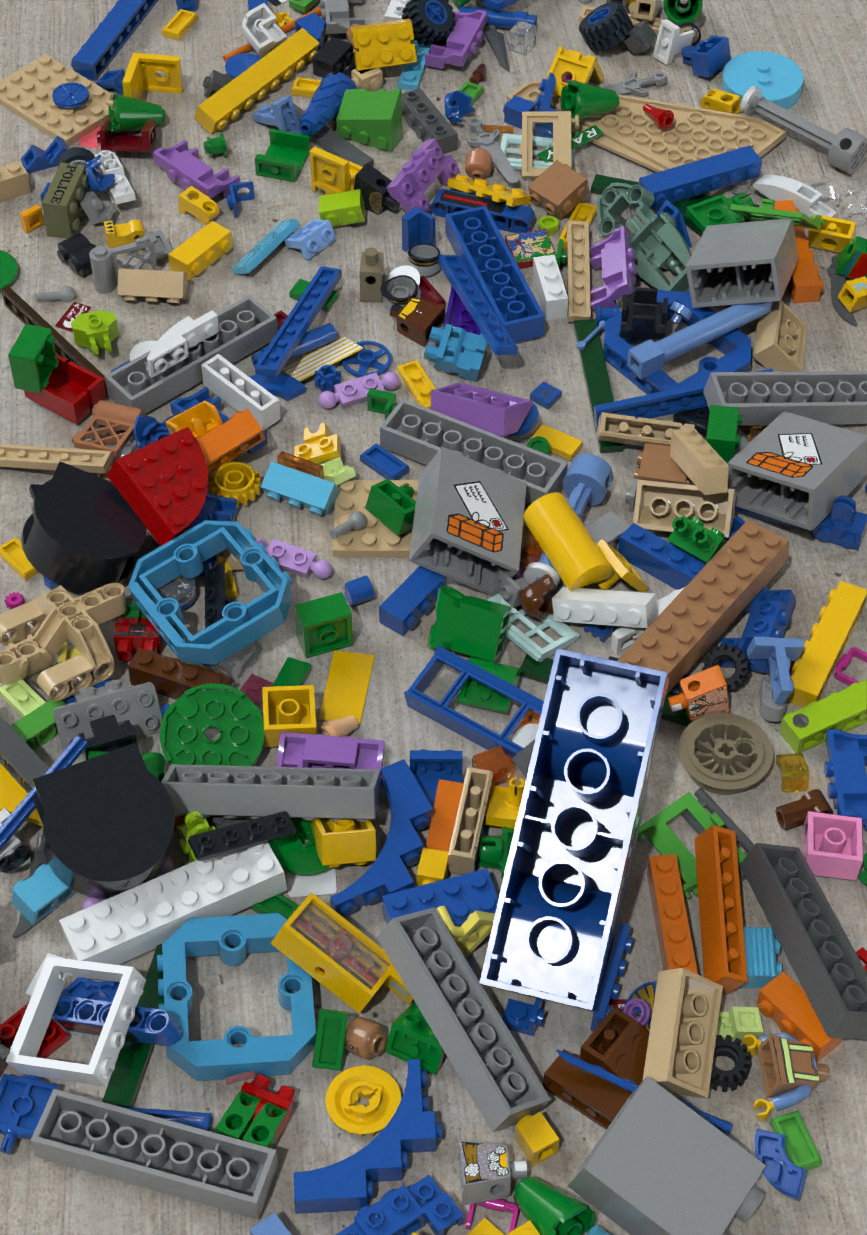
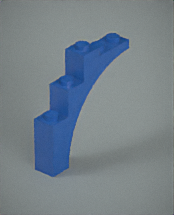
[330,759,433,916]
[294,1059,442,1214]

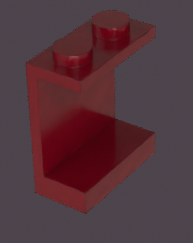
[97,119,157,152]

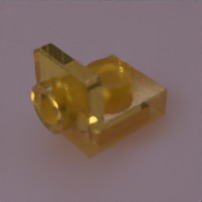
[776,753,809,793]

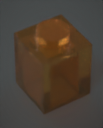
[472,746,514,786]

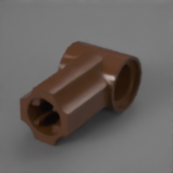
[775,789,833,830]

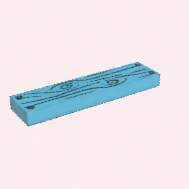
[232,219,299,275]

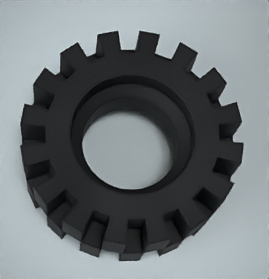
[702,645,751,691]
[710,1035,751,1092]

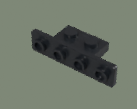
[204,563,234,628]
[188,811,297,861]

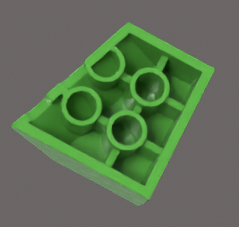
[336,89,403,152]

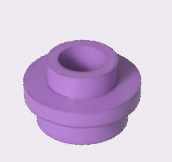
[623,998,651,1026]

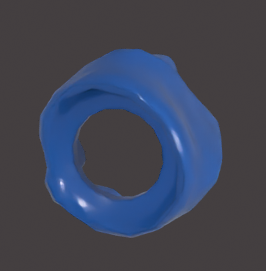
[445,91,474,124]
[85,154,115,193]

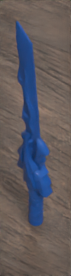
[556,1050,733,1134]

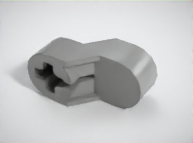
[759,676,786,722]

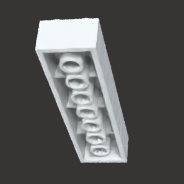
[59,843,288,979]

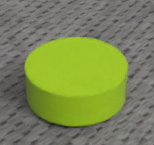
[538,216,559,235]

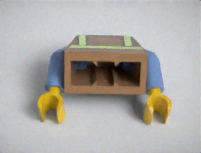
[742,1032,829,1121]

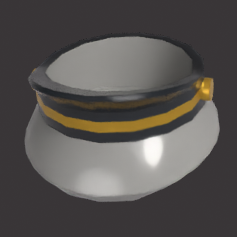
[405,244,441,277]
[380,275,421,311]

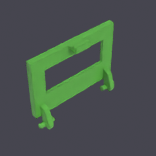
[730,199,825,229]
[637,792,746,899]

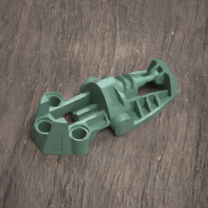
[596,182,692,292]

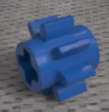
[314,365,341,392]

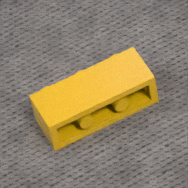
[168,221,233,281]

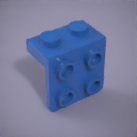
[410,749,463,808]

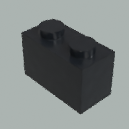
[312,37,354,78]

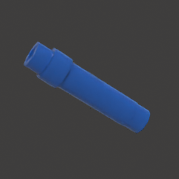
[459,6,537,32]
[251,323,337,367]

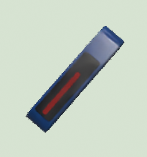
[430,189,535,234]
[52,995,181,1046]

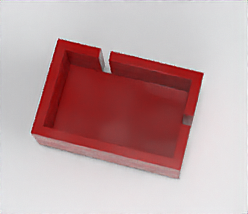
[24,354,107,424]

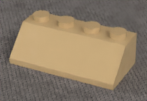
[633,480,737,538]
[642,968,723,1098]

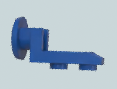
[534,72,558,138]

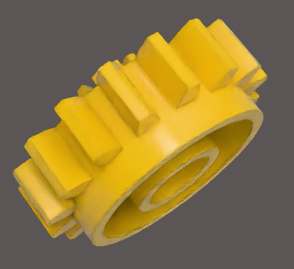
[209,462,261,507]

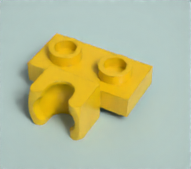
[294,423,341,469]

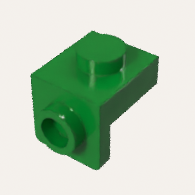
[367,388,398,420]

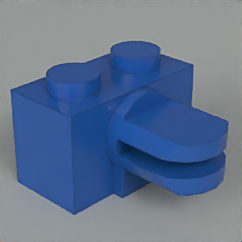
[682,35,731,78]
[812,495,867,551]

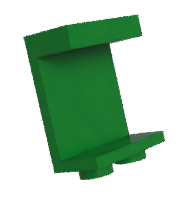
[255,129,310,182]

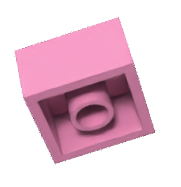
[802,811,863,881]

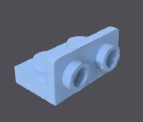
[284,219,337,260]

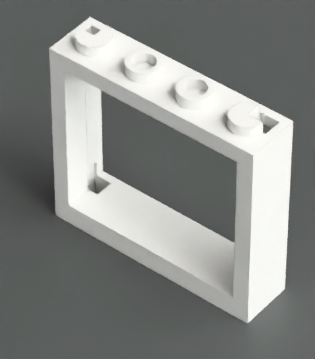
[6,957,146,1087]

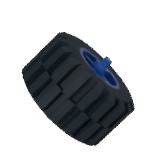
[402,0,456,46]
[579,1,633,52]

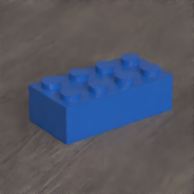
[382,868,499,934]

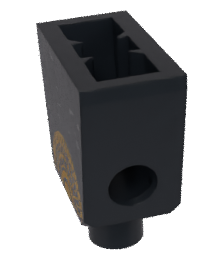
[353,163,400,215]

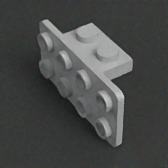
[53,680,163,753]

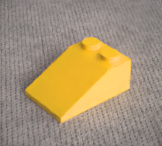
[310,818,376,867]

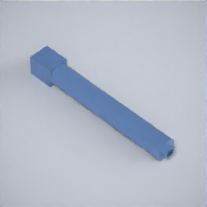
[627,302,772,379]

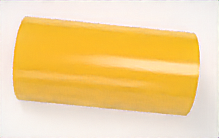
[523,492,613,591]

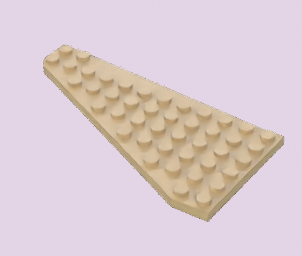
[506,81,786,196]

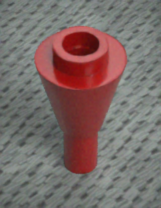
[643,104,674,130]

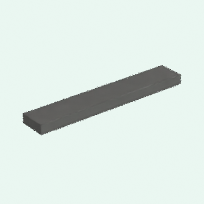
[293,103,374,167]

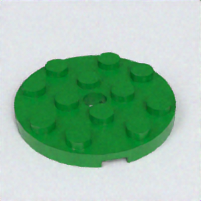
[160,683,265,766]

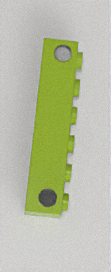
[780,679,867,755]

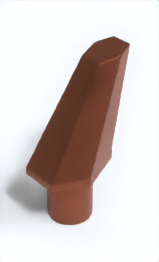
[469,63,486,84]

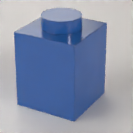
[503,95,536,129]

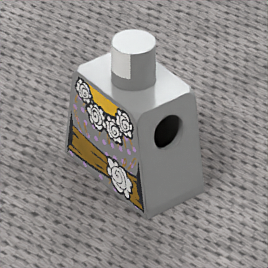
[458,1141,527,1205]

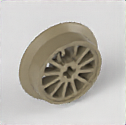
[678,713,773,795]

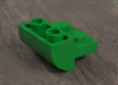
[458,657,521,715]

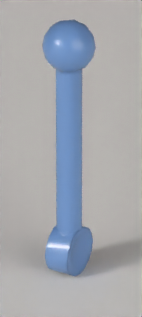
[577,320,606,350]

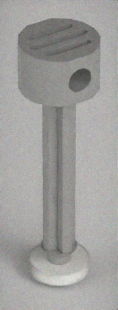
[739,85,867,175]

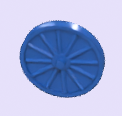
[52,83,89,108]

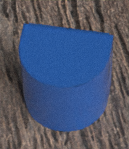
[344,575,375,606]

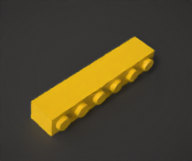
[786,580,867,708]

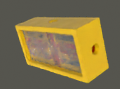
[270,892,395,1014]

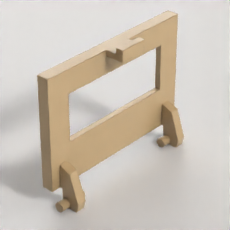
[519,111,579,179]

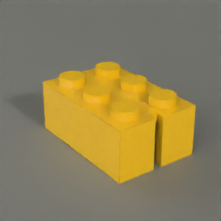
[350,19,417,71]

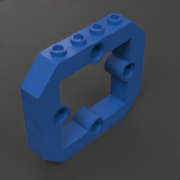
[603,290,751,395]

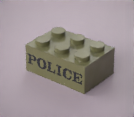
[42,163,91,239]

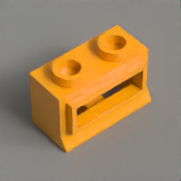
[165,401,223,438]

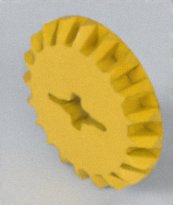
[325,1065,401,1137]

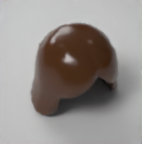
[519,574,554,618]

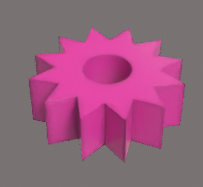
[4,592,25,610]

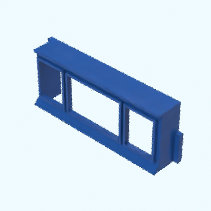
[404,645,544,765]

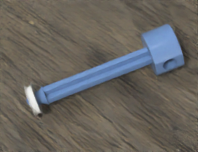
[523,454,614,592]

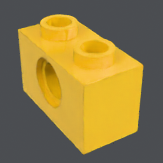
[808,214,856,253]

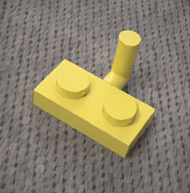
[436,906,495,957]

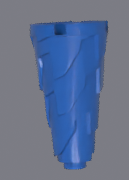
[299,72,357,136]

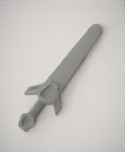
[603,72,667,96]
[467,117,519,184]

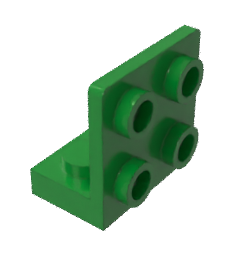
[385,1001,445,1075]

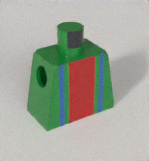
[836,236,867,279]

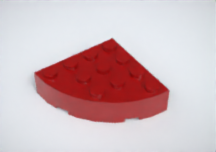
[107,427,208,546]

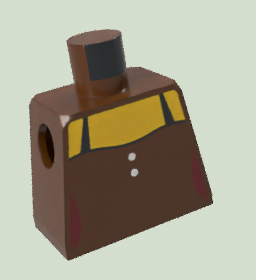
[390,298,445,347]

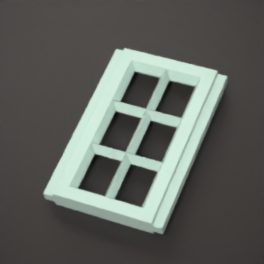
[500,133,576,170]
[487,594,580,662]

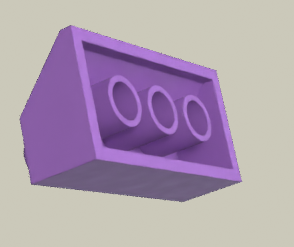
[430,382,533,438]

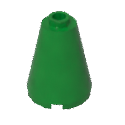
[663,0,703,24]
[560,80,620,120]
[108,94,166,135]
[513,1177,596,1235]

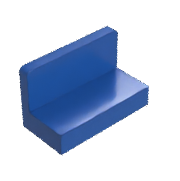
[402,206,436,253]

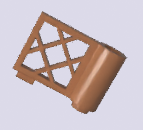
[72,400,146,457]

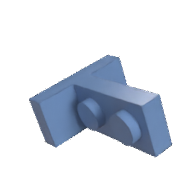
[252,95,303,134]
[747,636,805,704]

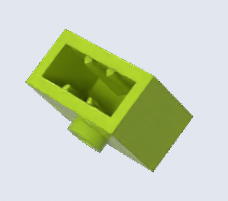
[319,189,365,227]

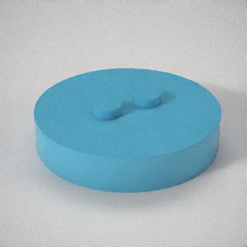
[721,51,803,113]

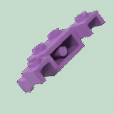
[425,10,487,69]
[386,138,461,213]
[153,140,240,199]
[589,226,637,312]
[276,732,385,769]

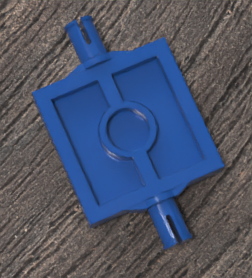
[0,1073,60,1155]

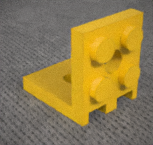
[546,46,605,98]
[122,53,184,100]
[309,147,363,195]

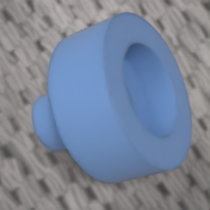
[670,301,693,325]

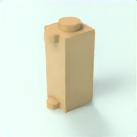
[629,0,662,20]

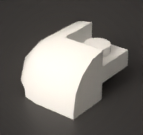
[242,3,287,56]

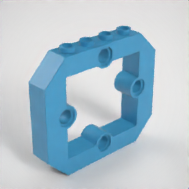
[128,520,293,665]
[157,913,316,1081]

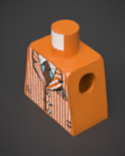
[667,665,730,720]

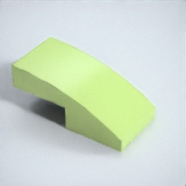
[311,457,356,485]
[717,1006,764,1041]

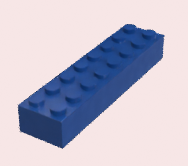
[445,205,545,343]

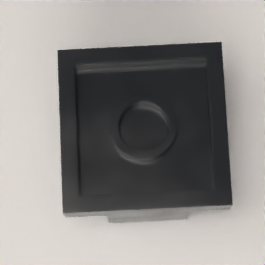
[620,287,668,340]
[78,715,138,761]

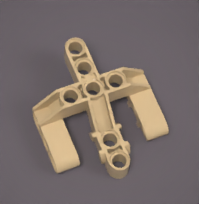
[0,583,127,702]

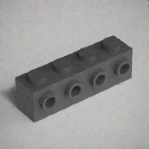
[402,88,458,154]

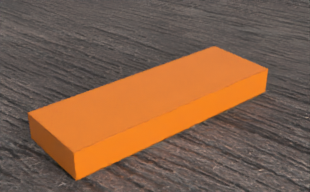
[425,779,464,852]

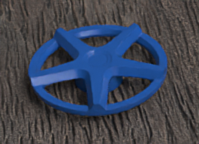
[342,341,392,378]

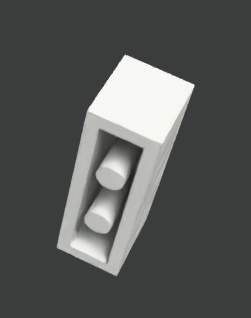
[533,255,568,321]

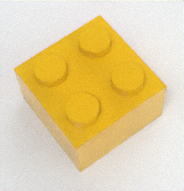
[262,685,316,747]

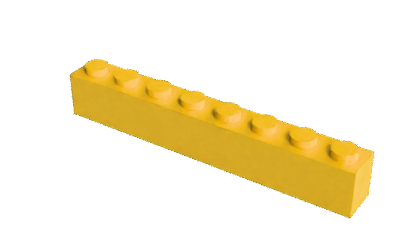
[194,28,320,134]

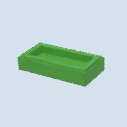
[770,1110,822,1171]

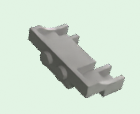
[320,0,365,40]

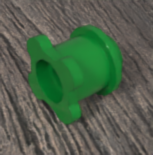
[203,132,227,157]

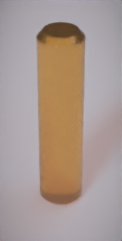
[483,125,514,133]

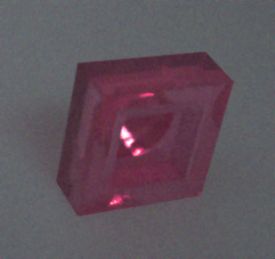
[240,674,273,707]

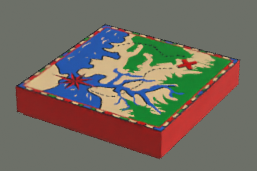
[505,229,557,269]

